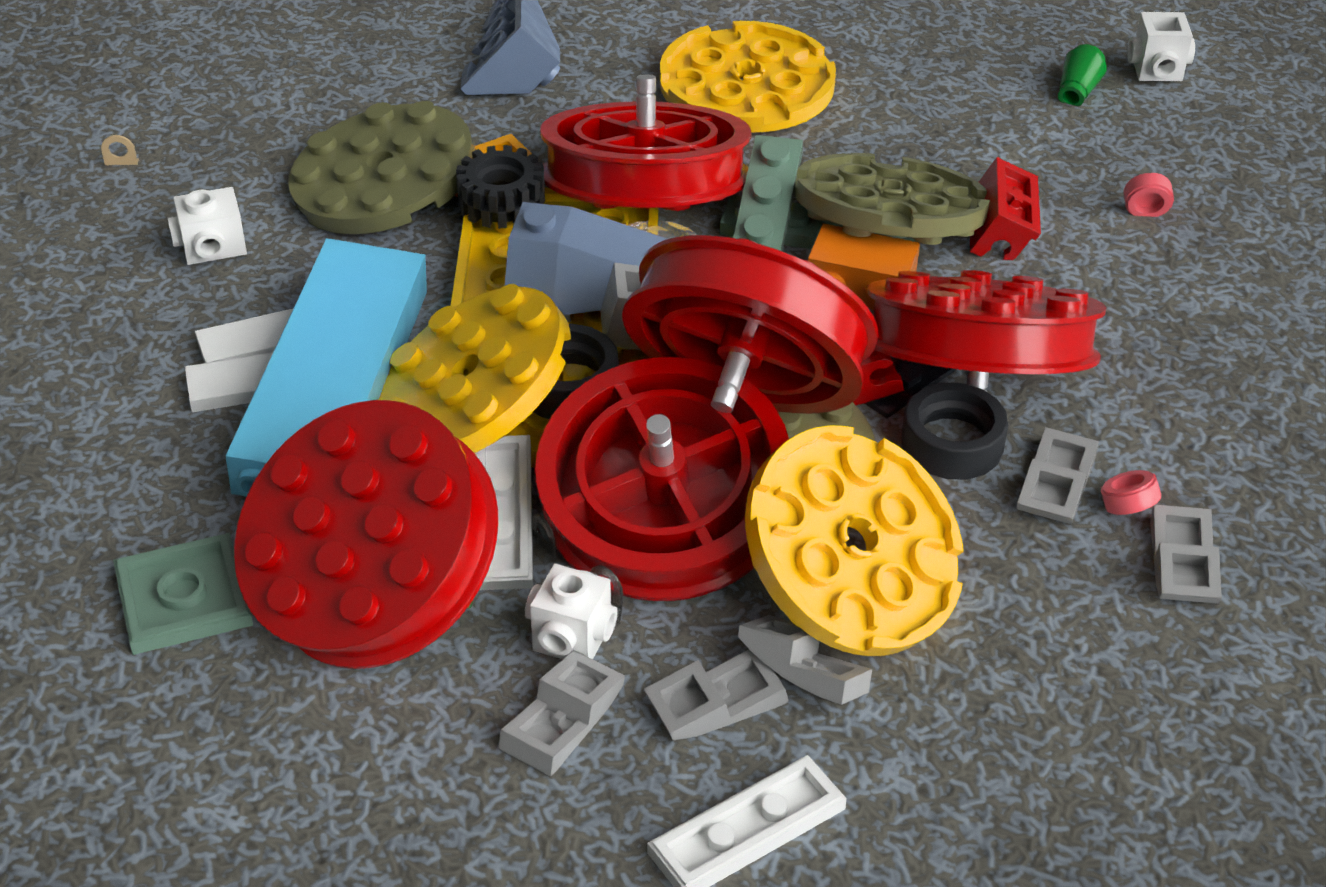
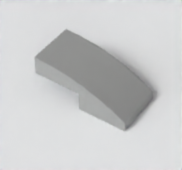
[1016,427,1099,525]
[1150,505,1222,604]
[738,615,872,705]
[499,650,625,777]
[644,650,789,740]

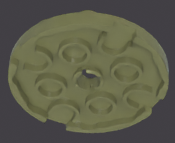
[288,101,476,234]
[794,153,990,245]

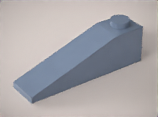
[460,0,560,95]
[505,202,667,322]

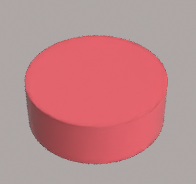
[1124,173,1174,217]
[1101,470,1161,515]

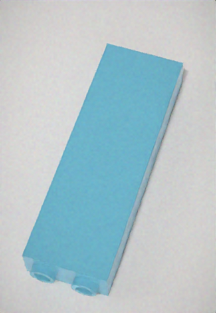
[226,238,427,497]

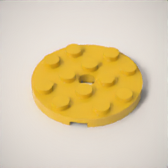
[660,21,836,133]
[379,284,571,453]
[745,425,964,656]

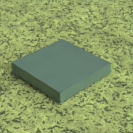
[113,533,253,655]

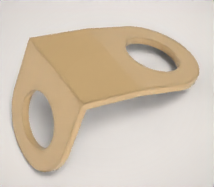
[101,135,139,165]

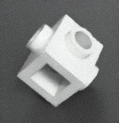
[1127,12,1195,81]
[168,187,247,265]
[525,563,617,660]

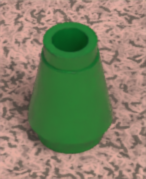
[1058,44,1107,106]

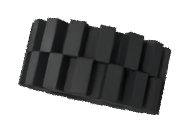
[456,145,545,229]

